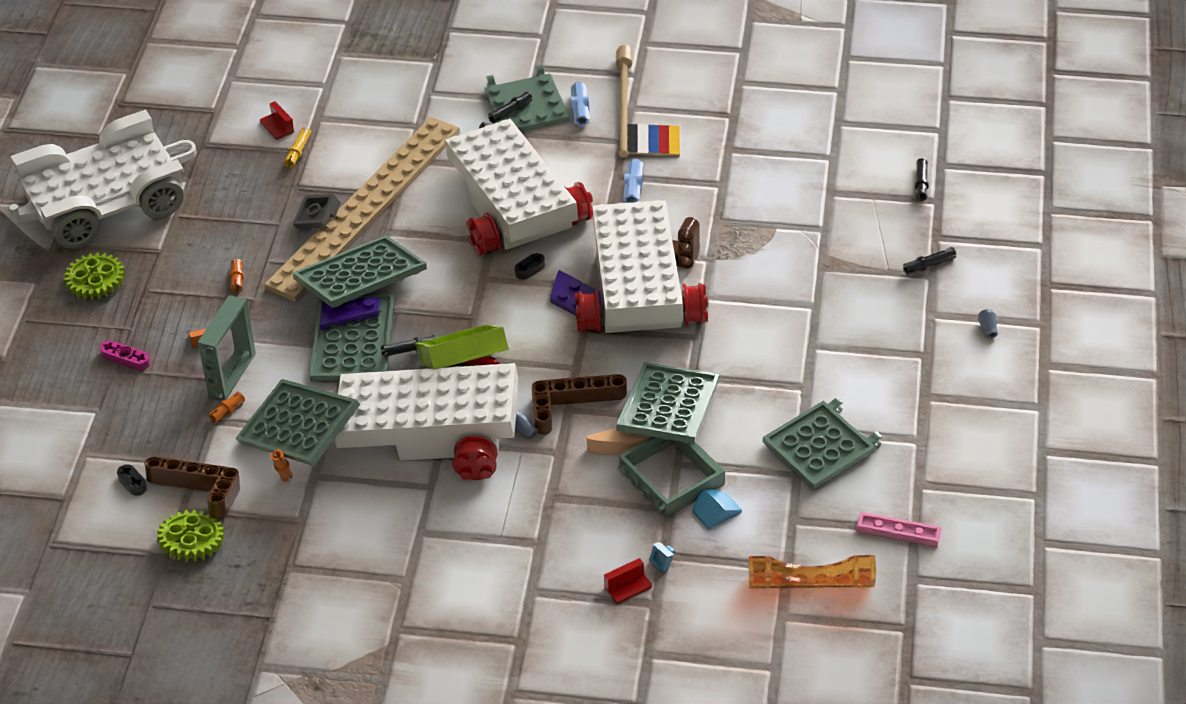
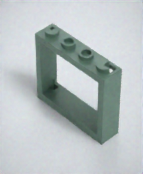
[198,295,256,400]
[618,437,725,517]

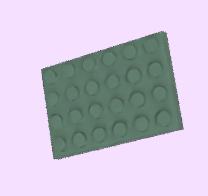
[292,235,427,308]
[309,294,395,381]
[616,362,720,444]
[235,379,361,466]

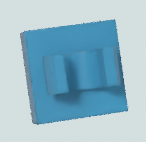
[648,542,675,573]

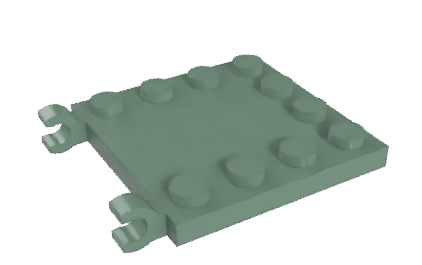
[484,64,570,132]
[762,397,882,490]

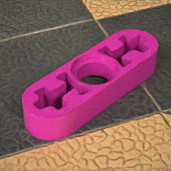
[100,340,150,370]

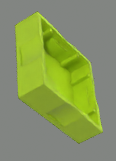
[415,324,509,370]

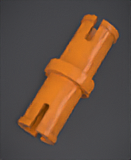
[229,259,244,293]
[208,391,245,424]
[270,449,293,482]

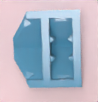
[693,488,742,530]

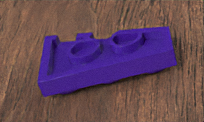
[320,298,380,330]

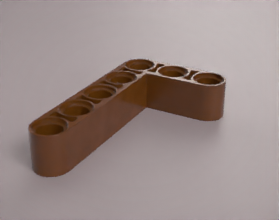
[672,217,700,269]
[532,374,627,435]
[144,457,240,519]

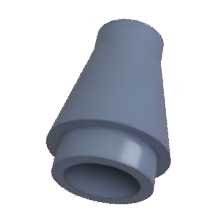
[978,309,998,338]
[515,411,538,439]

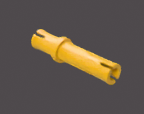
[284,127,311,168]

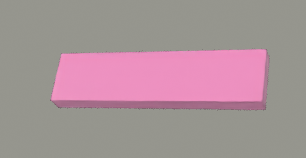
[856,512,942,547]

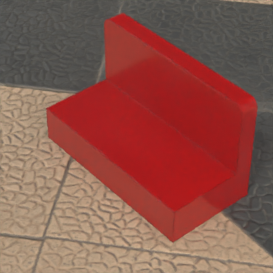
[260,101,294,140]
[604,558,652,604]

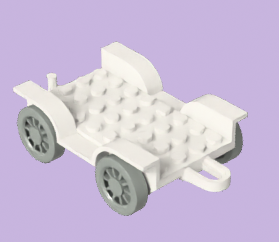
[9,110,197,249]

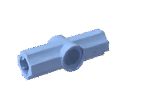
[571,82,589,127]
[623,159,643,203]

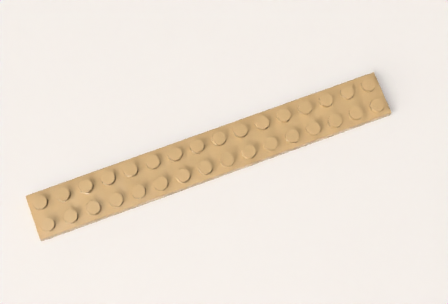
[265,117,460,302]

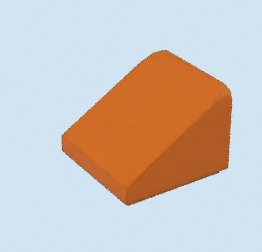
[189,329,206,347]

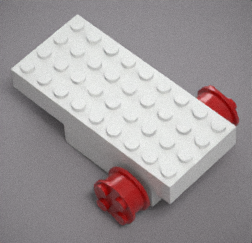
[445,119,593,256]
[575,200,708,333]
[334,356,519,480]

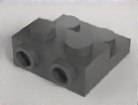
[293,194,341,228]

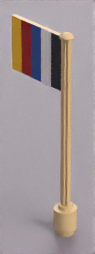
[616,45,680,158]

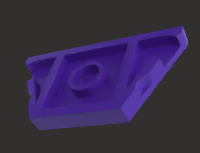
[550,270,602,316]

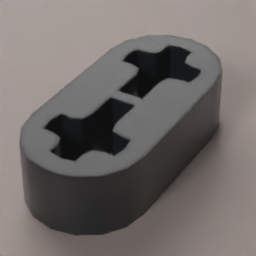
[514,253,545,280]
[117,464,147,496]

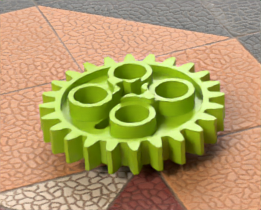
[64,252,125,300]
[157,510,224,562]

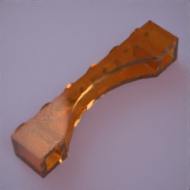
[748,555,876,588]

